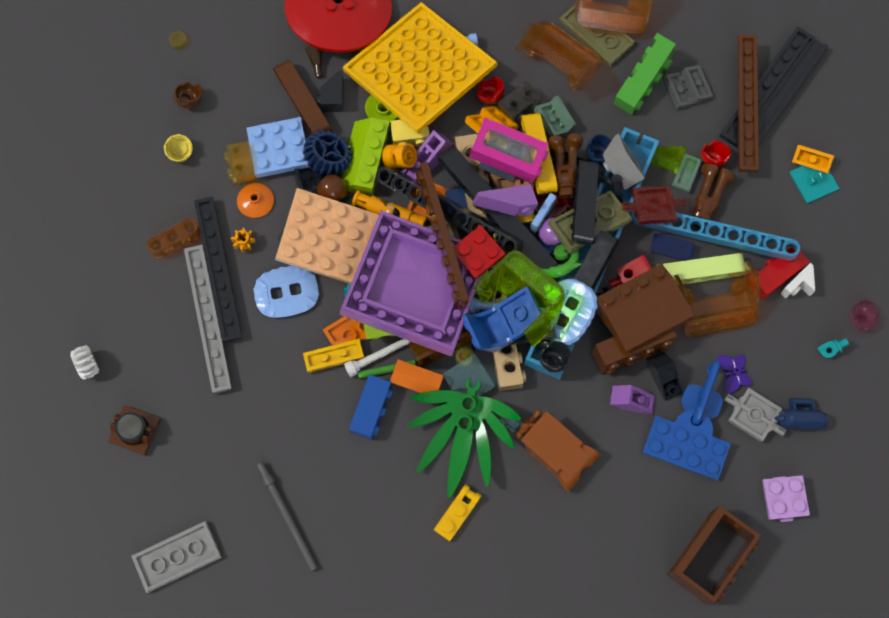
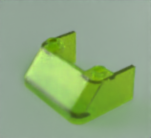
[473,250,566,347]

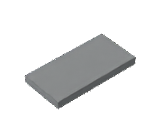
[131,521,222,593]

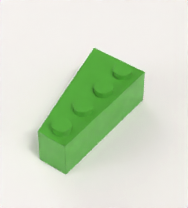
[614,33,676,115]

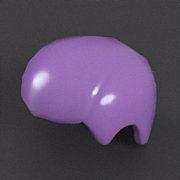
[539,218,562,246]

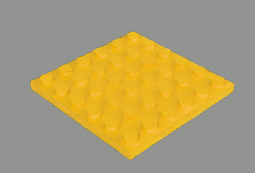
[343,2,497,134]

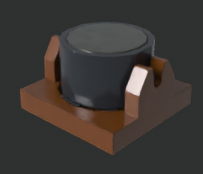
[108,405,161,456]

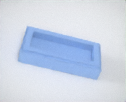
[530,193,556,233]

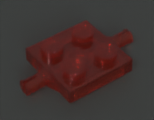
[622,186,687,225]

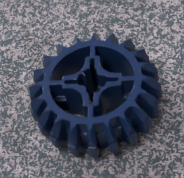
[302,129,353,176]

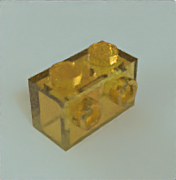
[224,141,257,186]

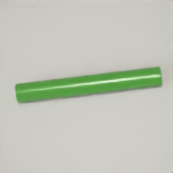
[358,360,416,379]

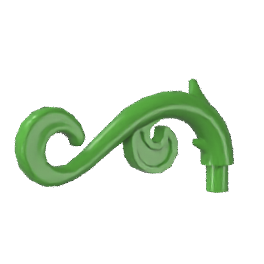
[540,244,582,278]

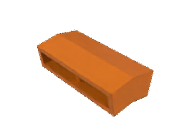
[390,359,444,393]

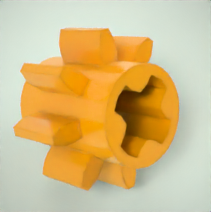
[231,227,255,253]

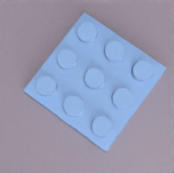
[246,117,311,178]

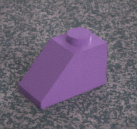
[610,385,655,414]

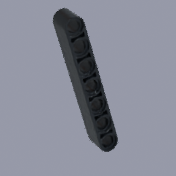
[538,230,619,350]

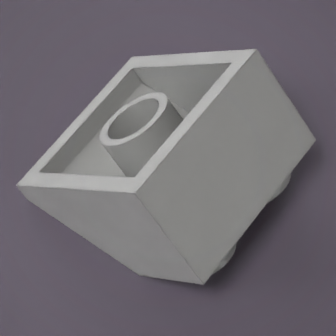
[603,133,644,190]

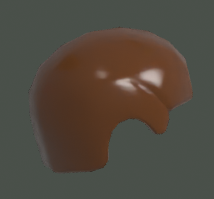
[173,82,202,109]
[317,175,348,201]

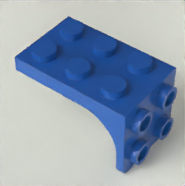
[463,286,546,353]

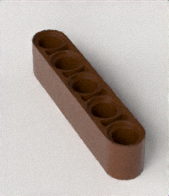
[273,60,332,135]

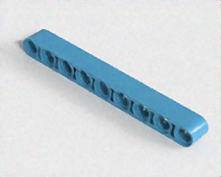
[631,205,800,261]

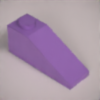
[401,130,455,181]
[473,184,538,216]

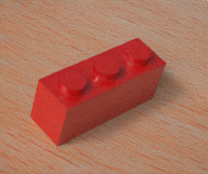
[748,247,810,300]

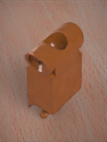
[515,410,601,492]

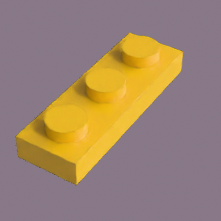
[303,339,364,373]

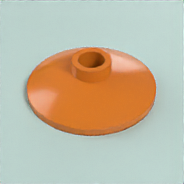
[237,183,274,219]

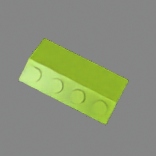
[340,117,390,196]

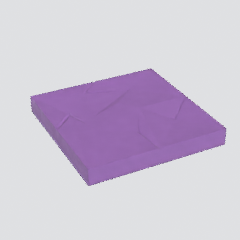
[339,211,481,357]

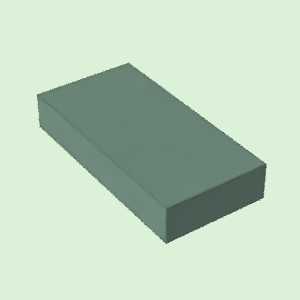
[671,153,702,194]

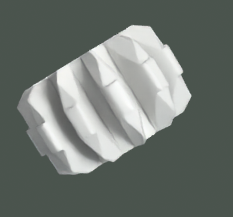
[70,345,99,380]

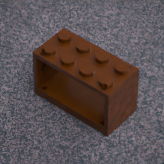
[667,506,761,605]

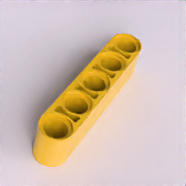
[521,113,558,195]

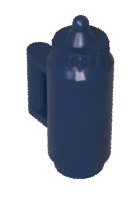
[774,398,828,430]

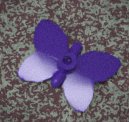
[716,355,753,394]

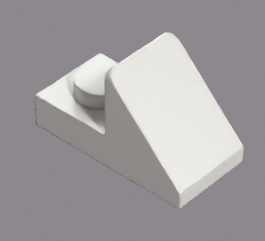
[780,263,815,299]

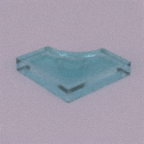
[442,353,496,396]

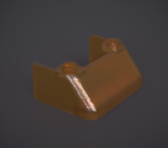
[575,0,653,35]
[515,21,603,91]
[674,260,760,337]

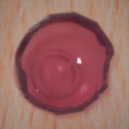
[849,300,880,332]

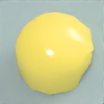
[164,134,193,162]

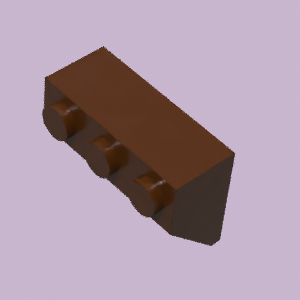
[409,324,471,368]

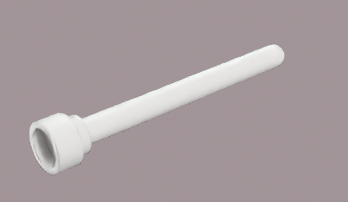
[344,339,411,377]

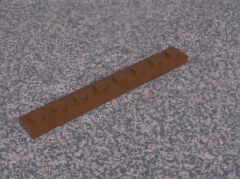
[737,34,759,173]
[416,162,469,309]

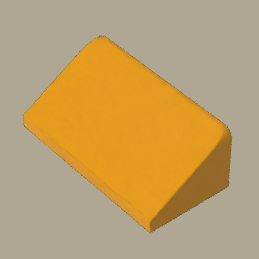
[792,144,834,173]

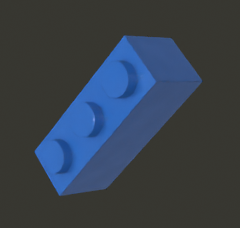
[349,375,394,440]

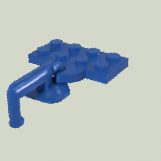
[642,361,731,481]

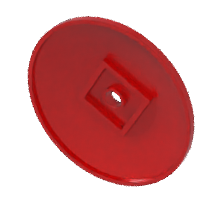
[284,0,392,53]

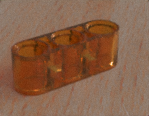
[146,219,201,259]

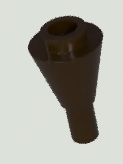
[305,45,323,78]

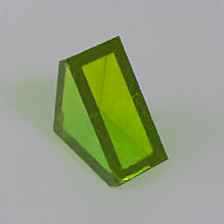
[650,146,687,174]

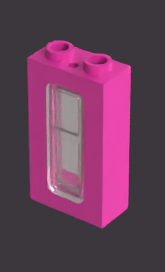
[469,117,549,183]

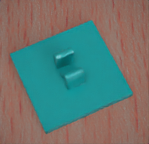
[789,166,840,204]

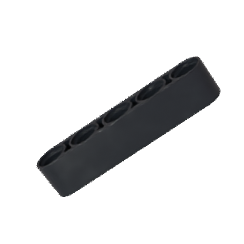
[571,160,599,245]

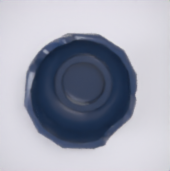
[586,134,612,164]

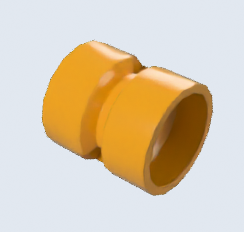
[382,143,417,168]

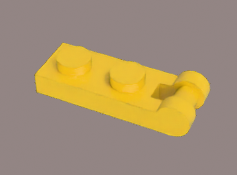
[434,484,482,542]

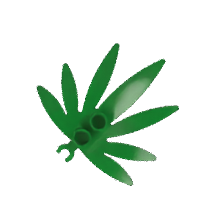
[407,379,521,498]

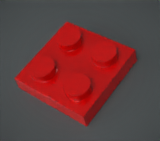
[453,225,506,280]

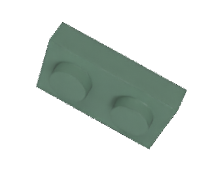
[534,96,576,137]

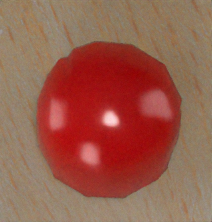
[477,76,504,104]
[700,140,731,167]

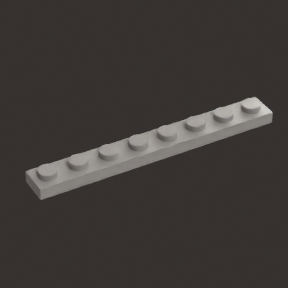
[184,245,232,394]

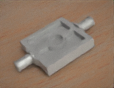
[724,388,787,442]

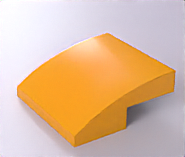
[465,106,518,142]

